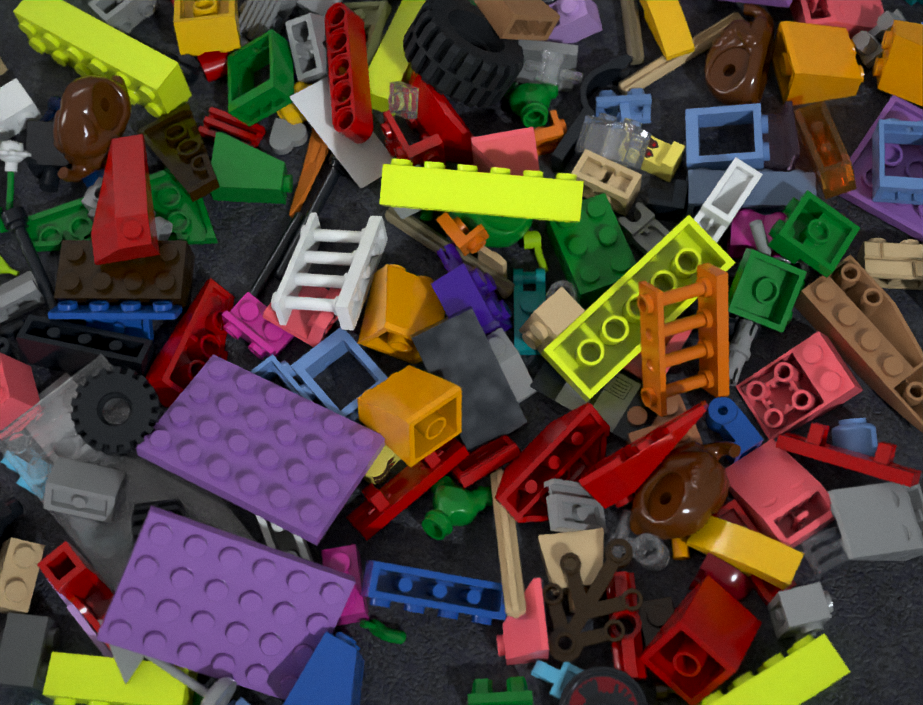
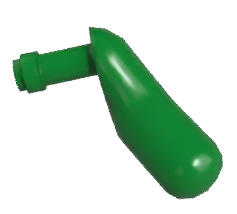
[360,619,406,644]

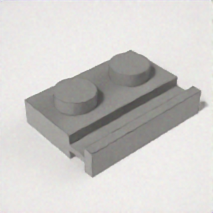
[544,478,607,534]

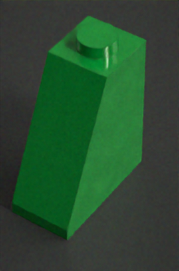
[210,132,293,204]

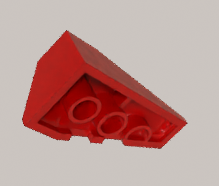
[91,134,160,265]
[145,279,234,408]
[579,400,708,509]

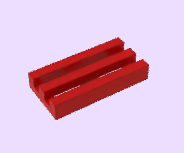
[198,106,266,149]
[451,435,521,488]

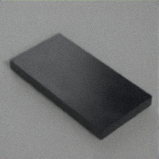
[410,306,528,452]

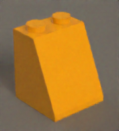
[872,20,923,107]
[771,21,864,107]
[358,264,445,364]
[357,365,462,468]

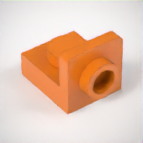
[534,109,567,156]
[436,212,489,256]

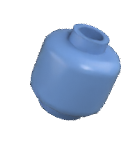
[831,418,878,457]

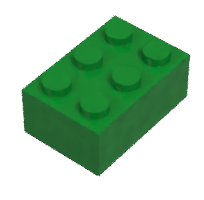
[545,193,636,309]

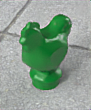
[504,81,559,128]
[422,475,493,540]

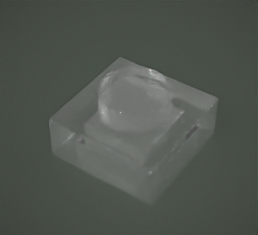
[388,81,419,120]

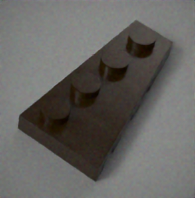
[136,103,220,202]

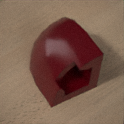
[689,552,754,601]

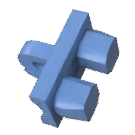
[595,88,652,133]

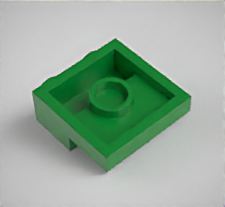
[768,190,860,278]
[728,248,807,333]

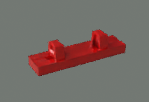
[775,422,922,487]
[346,438,470,540]

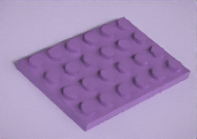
[136,354,385,545]
[96,506,355,700]

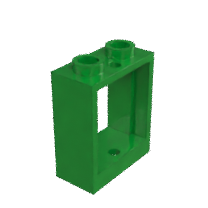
[227,29,294,127]

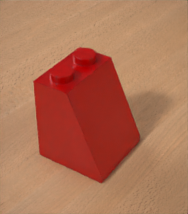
[638,575,762,705]

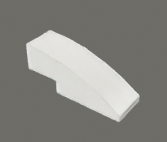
[694,157,763,243]

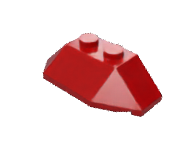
[403,71,474,165]
[495,402,610,523]

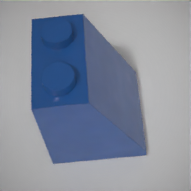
[283,631,365,705]

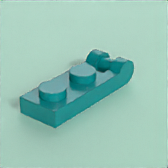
[513,268,546,355]

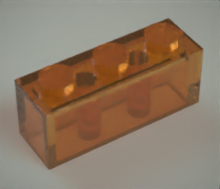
[794,100,857,199]

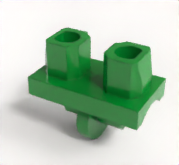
[468,676,533,705]

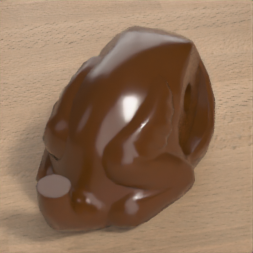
[704,3,775,106]
[53,75,132,182]
[628,440,741,540]

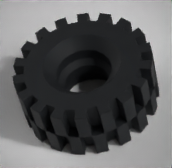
[70,367,162,456]

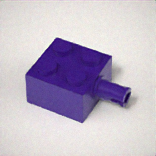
[431,243,513,336]

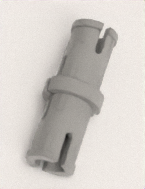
[729,319,758,386]

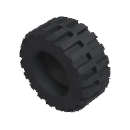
[403,0,524,108]

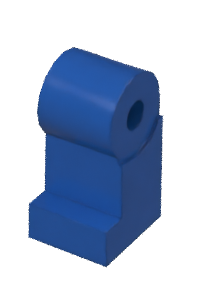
[706,397,763,465]

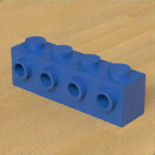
[360,561,506,625]

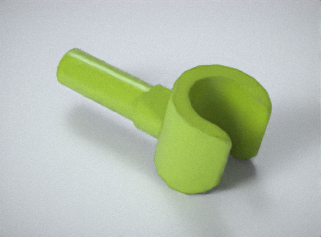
[523,231,549,273]

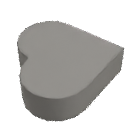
[269,118,308,155]

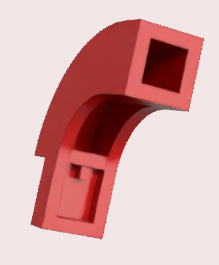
[37,541,115,651]

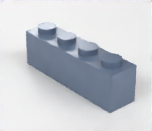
[685,167,817,218]

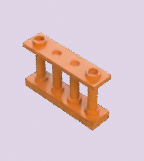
[637,262,729,417]

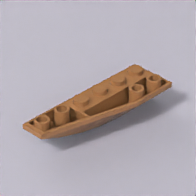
[794,254,923,433]

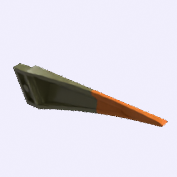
[289,1,392,218]

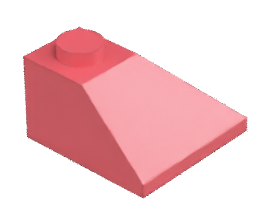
[471,127,540,176]
[496,578,549,665]

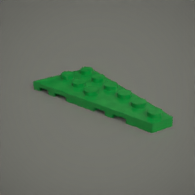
[27,170,218,252]

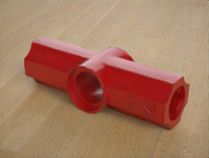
[605,571,646,682]

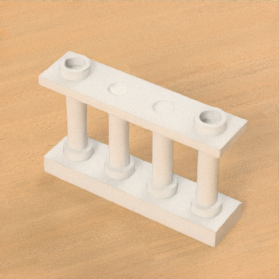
[271,212,388,330]

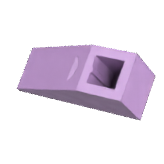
[538,0,603,44]

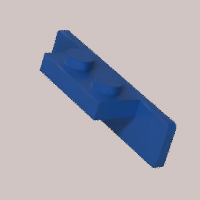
[48,300,182,342]

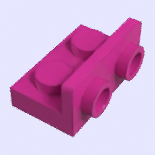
[222,292,295,360]

